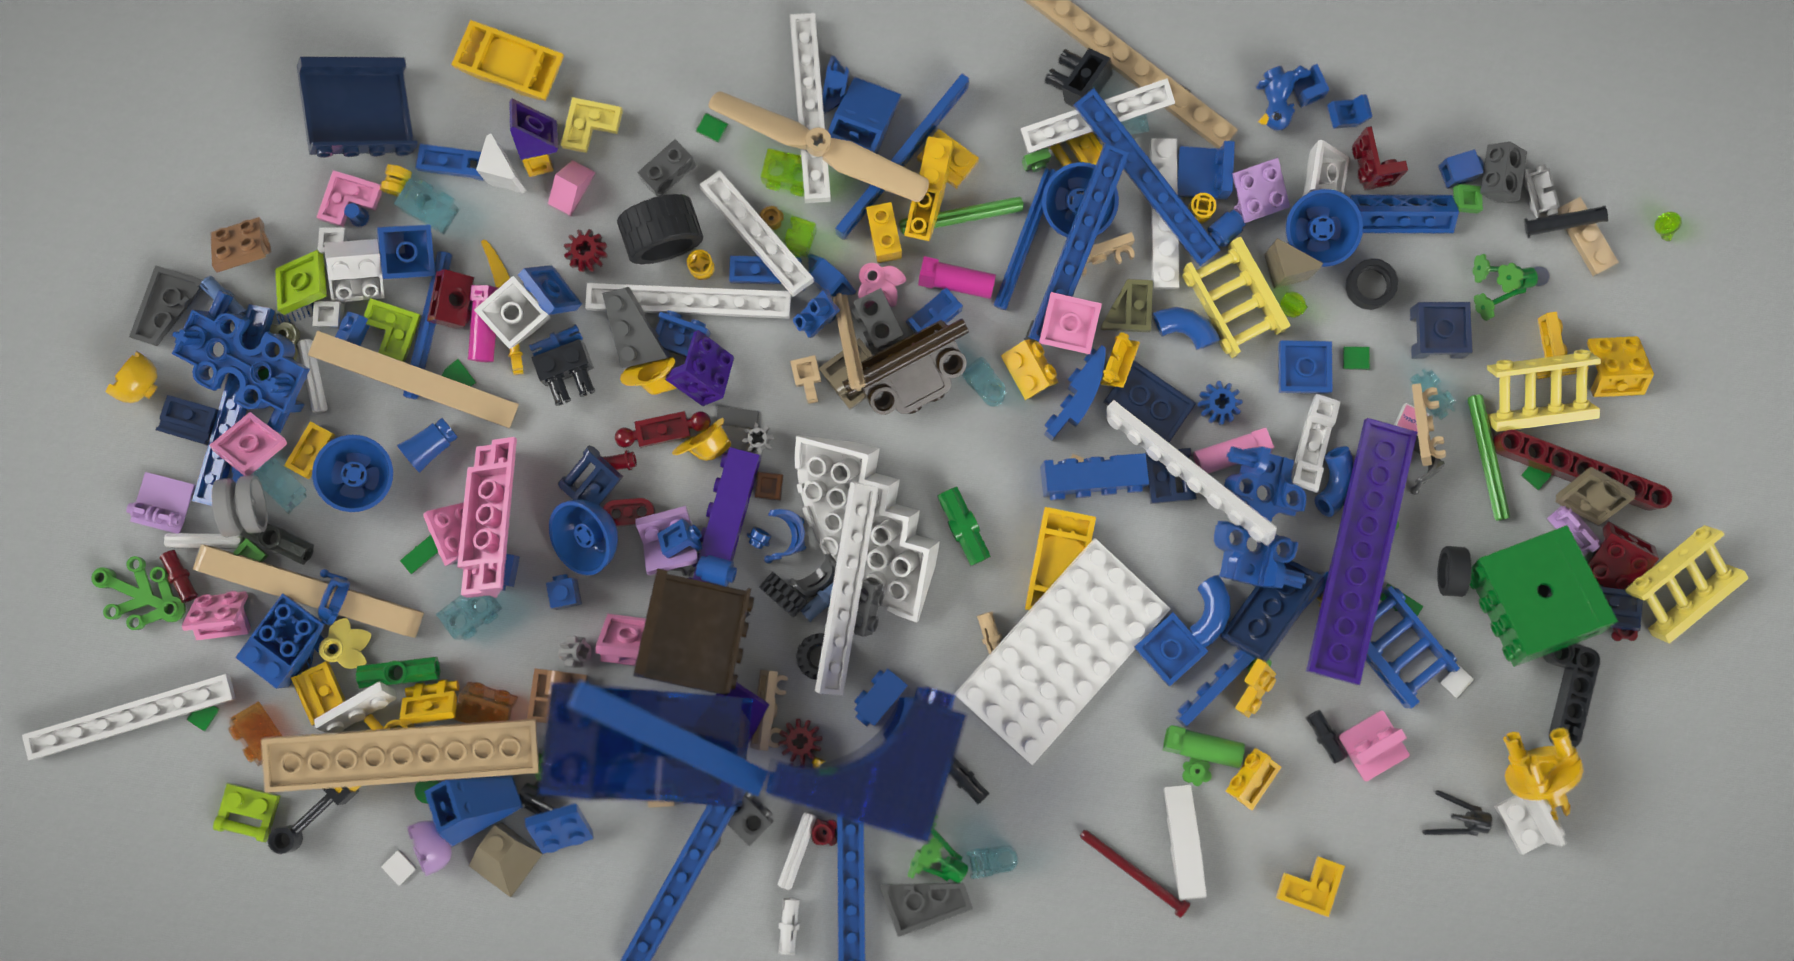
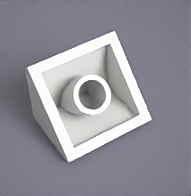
[476,133,526,194]
[1303,140,1349,196]

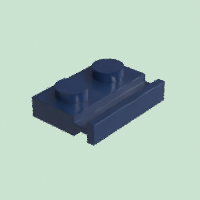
[155,395,218,445]
[1600,587,1643,631]

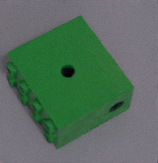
[1470,525,1618,667]

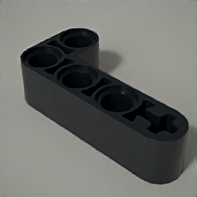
[1543,644,1600,747]

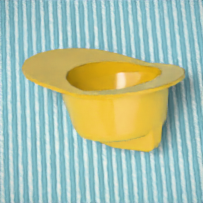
[620,357,676,395]
[672,418,731,461]

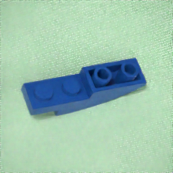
[1044,345,1106,441]

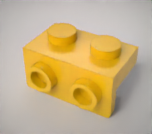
[1001,339,1059,400]
[1225,748,1282,810]

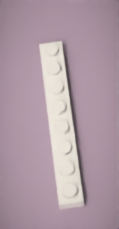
[790,13,831,203]
[585,283,791,319]
[1106,400,1277,546]
[815,482,878,695]
[22,674,236,760]

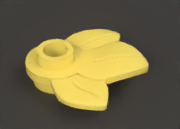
[319,618,372,669]

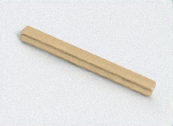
[833,293,865,391]

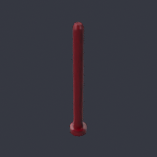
[1080,830,1191,918]

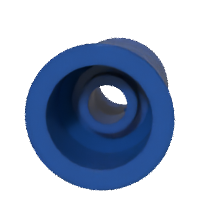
[397,418,458,473]

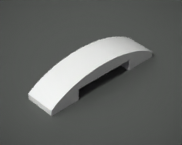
[312,228,347,328]
[1292,393,1340,493]

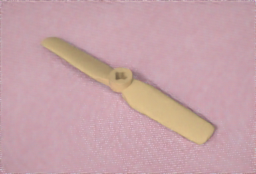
[708,91,929,202]

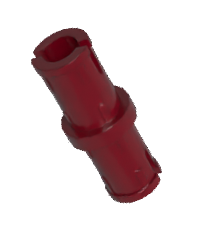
[159,550,198,603]

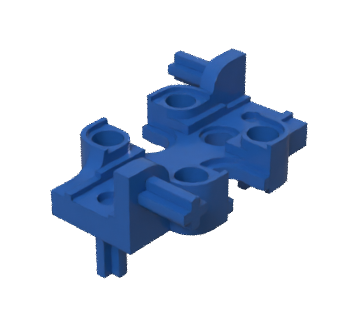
[172,290,310,433]
[1214,446,1306,589]

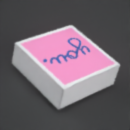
[1394,403,1429,436]

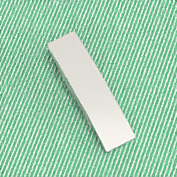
[1164,785,1206,900]

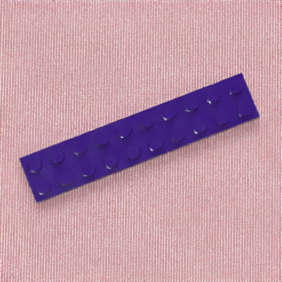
[1306,418,1417,685]

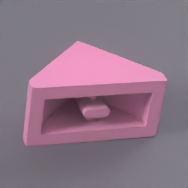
[548,160,595,216]

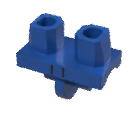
[793,289,840,338]

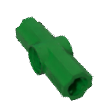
[937,487,991,566]
[356,657,441,689]

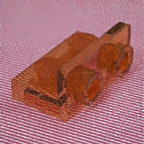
[454,682,518,723]
[228,701,282,766]

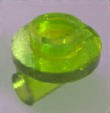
[1654,212,1682,241]
[1279,292,1308,318]

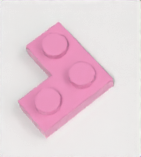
[316,170,382,227]

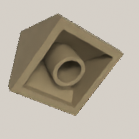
[1264,238,1323,289]

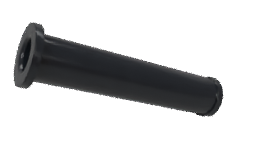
[1524,205,1608,239]

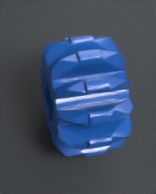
[1198,381,1243,425]

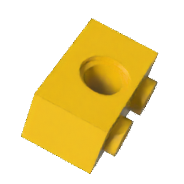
[866,202,902,264]

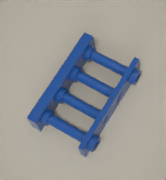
[1366,586,1460,708]

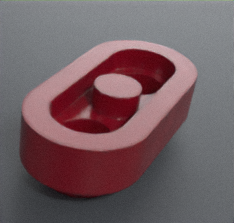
[603,498,655,527]

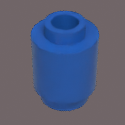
[1207,210,1246,247]
[696,555,737,587]

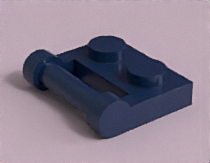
[558,445,624,505]
[1145,448,1197,504]

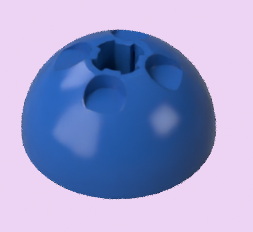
[1042,162,1119,237]
[1285,189,1363,267]
[312,435,393,512]
[549,500,618,575]

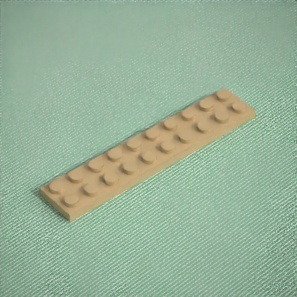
[261,719,539,793]

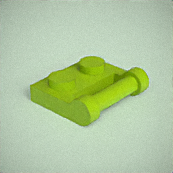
[213,783,281,843]

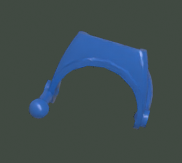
[764,509,806,564]
[318,569,350,625]

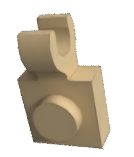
[790,355,821,404]

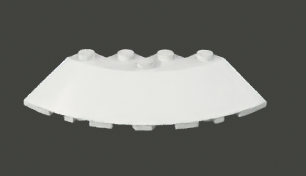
[795,435,940,622]

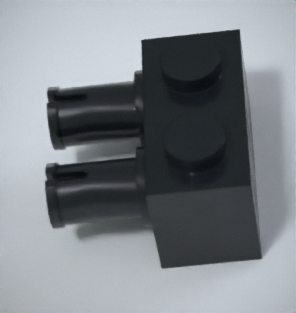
[1045,48,1113,107]
[531,339,595,406]

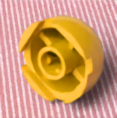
[105,351,158,403]

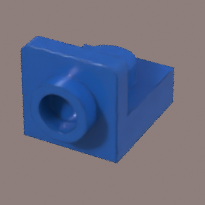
[657,518,702,558]

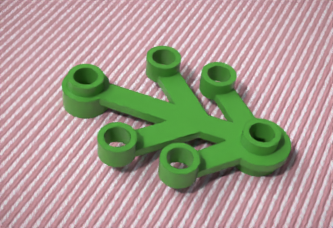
[91,556,186,630]

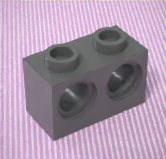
[637,139,696,197]
[1480,141,1527,203]
[851,288,904,348]
[854,579,884,637]
[727,792,774,846]

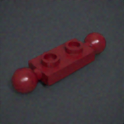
[614,411,711,448]

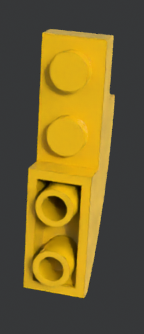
[904,136,954,241]

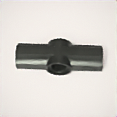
[240,522,314,565]

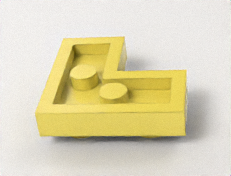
[561,97,623,153]

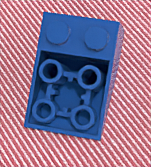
[828,77,901,154]
[235,593,325,689]
[424,775,523,847]

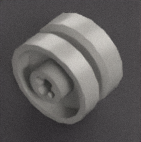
[212,475,267,537]

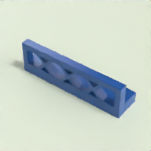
[1350,195,1459,233]

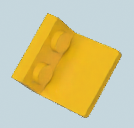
[1587,336,1654,397]

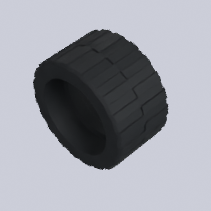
[617,194,704,265]

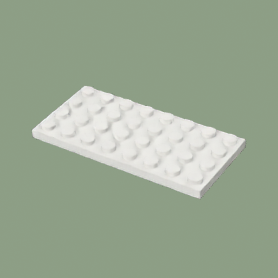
[954,538,1171,765]

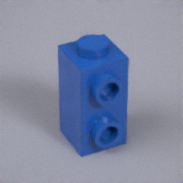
[854,669,908,727]

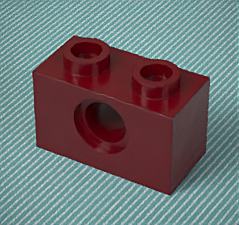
[427,269,474,329]

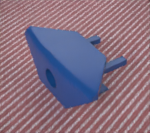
[822,55,849,114]
[803,253,856,297]

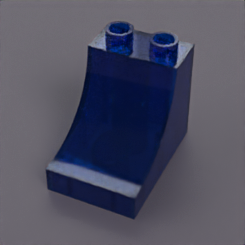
[539,682,753,807]
[762,686,967,844]

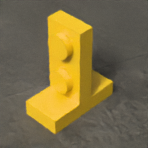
[1536,311,1589,380]

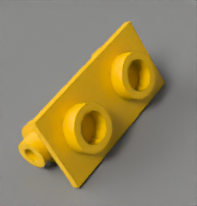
[1100,332,1140,388]

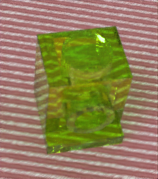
[784,215,817,258]

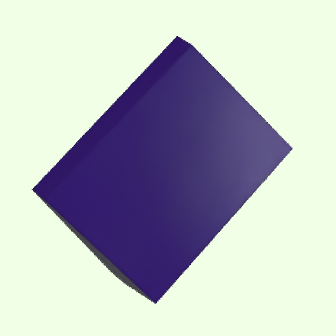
[509,98,559,160]

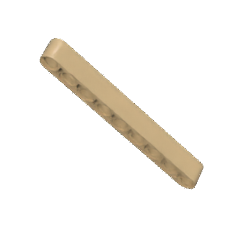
[193,544,424,638]

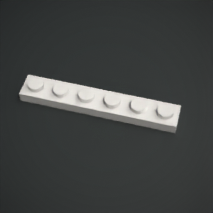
[1020,78,1175,154]
[1150,139,1179,290]
[700,170,814,297]

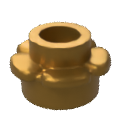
[759,206,784,230]

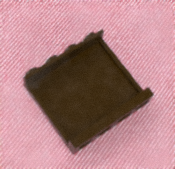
[633,568,754,696]

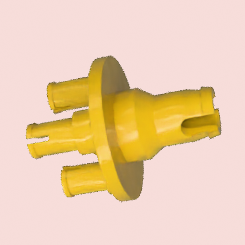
[1503,728,1584,820]

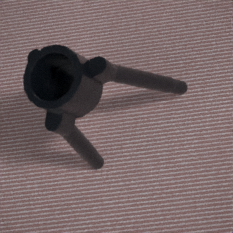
[519,781,588,815]
[1422,790,1493,836]

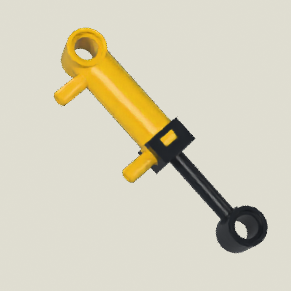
[267,714,415,854]

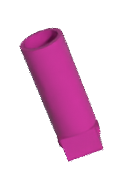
[918,256,996,299]
[468,285,499,362]

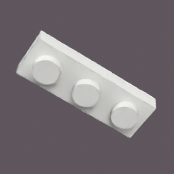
[314,681,397,733]

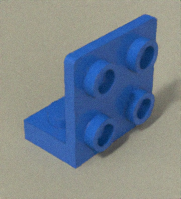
[1177,141,1235,200]

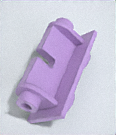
[1546,506,1601,556]

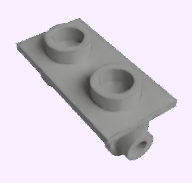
[1523,164,1560,219]

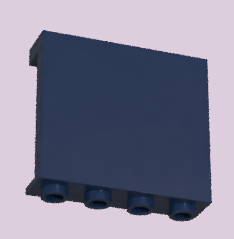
[297,57,418,158]

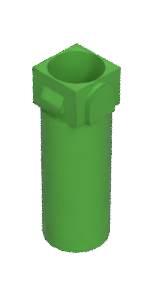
[1162,725,1245,769]

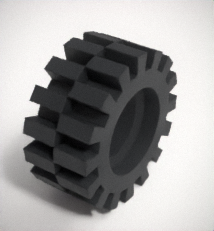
[759,571,808,618]
[796,633,825,680]

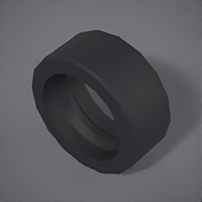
[1345,258,1398,310]
[1437,546,1472,597]

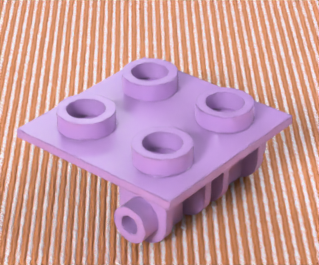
[1232,158,1290,223]
[126,472,195,533]

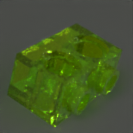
[761,148,804,197]

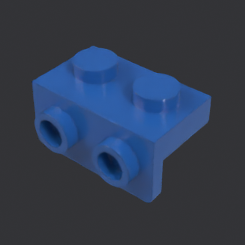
[656,310,710,357]
[335,311,370,346]

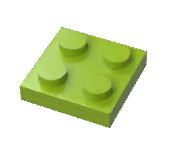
[275,250,327,315]

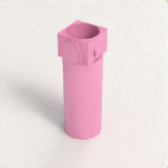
[1193,428,1274,474]

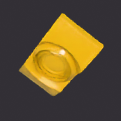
[451,20,564,101]
[1025,507,1096,610]

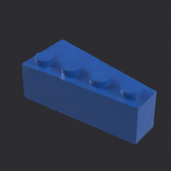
[1040,453,1149,501]

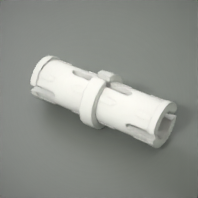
[778,898,800,955]

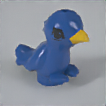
[1256,65,1311,131]

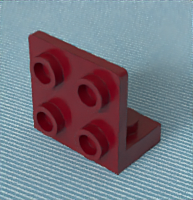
[1352,126,1408,191]
[1587,521,1659,590]

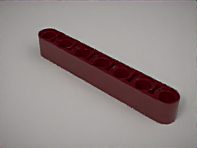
[1493,429,1672,511]

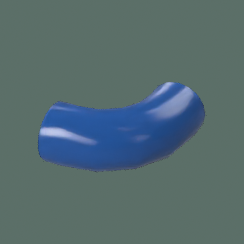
[1152,307,1220,350]
[1314,446,1354,517]
[1190,575,1230,648]

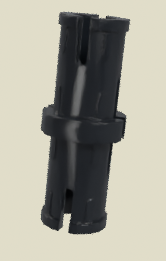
[1306,709,1348,764]
[941,755,990,805]

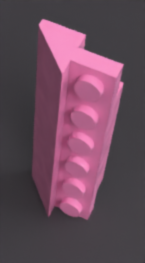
[457,437,517,598]

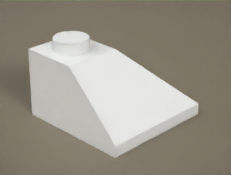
[474,276,551,349]

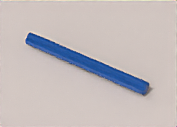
[994,168,1056,310]
[403,251,452,399]

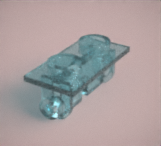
[1410,368,1457,420]

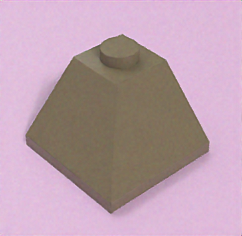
[469,822,543,898]

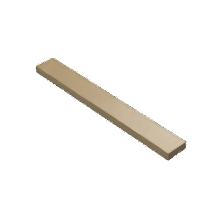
[308,331,519,429]

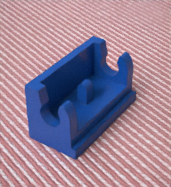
[905,288,963,333]

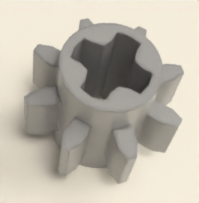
[742,423,775,456]
[559,636,591,668]

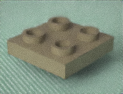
[819,338,873,410]
[1555,467,1635,526]

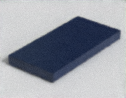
[1220,561,1324,663]

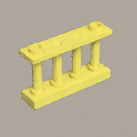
[1183,236,1291,358]
[1487,350,1601,432]
[1625,525,1749,644]

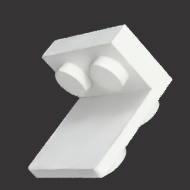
[1494,795,1566,855]

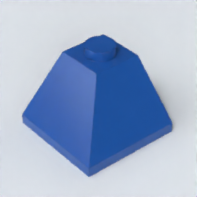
[376,225,436,279]

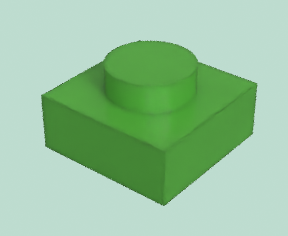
[1022,147,1051,172]
[1453,184,1483,214]
[233,538,269,562]

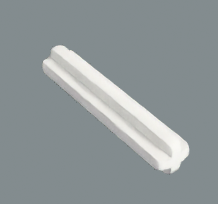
[297,339,328,413]
[164,533,244,548]
[778,812,817,890]

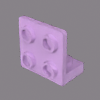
[635,506,698,575]

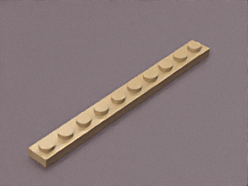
[1024,0,1238,149]

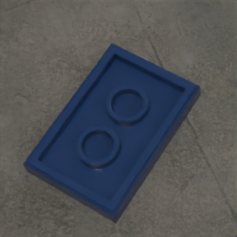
[1103,361,1196,443]

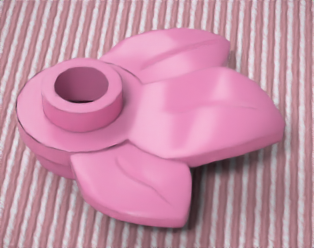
[858,263,906,308]

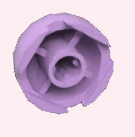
[407,820,452,876]

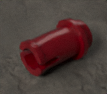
[603,450,637,470]

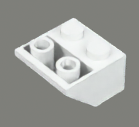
[324,239,384,302]

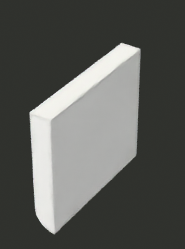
[1440,664,1474,699]
[381,850,416,886]

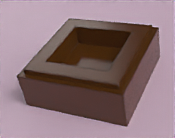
[754,472,784,501]

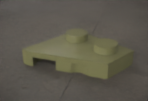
[1101,279,1153,333]

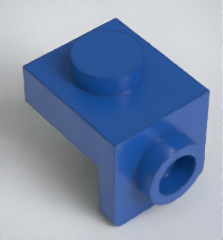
[1327,94,1373,129]

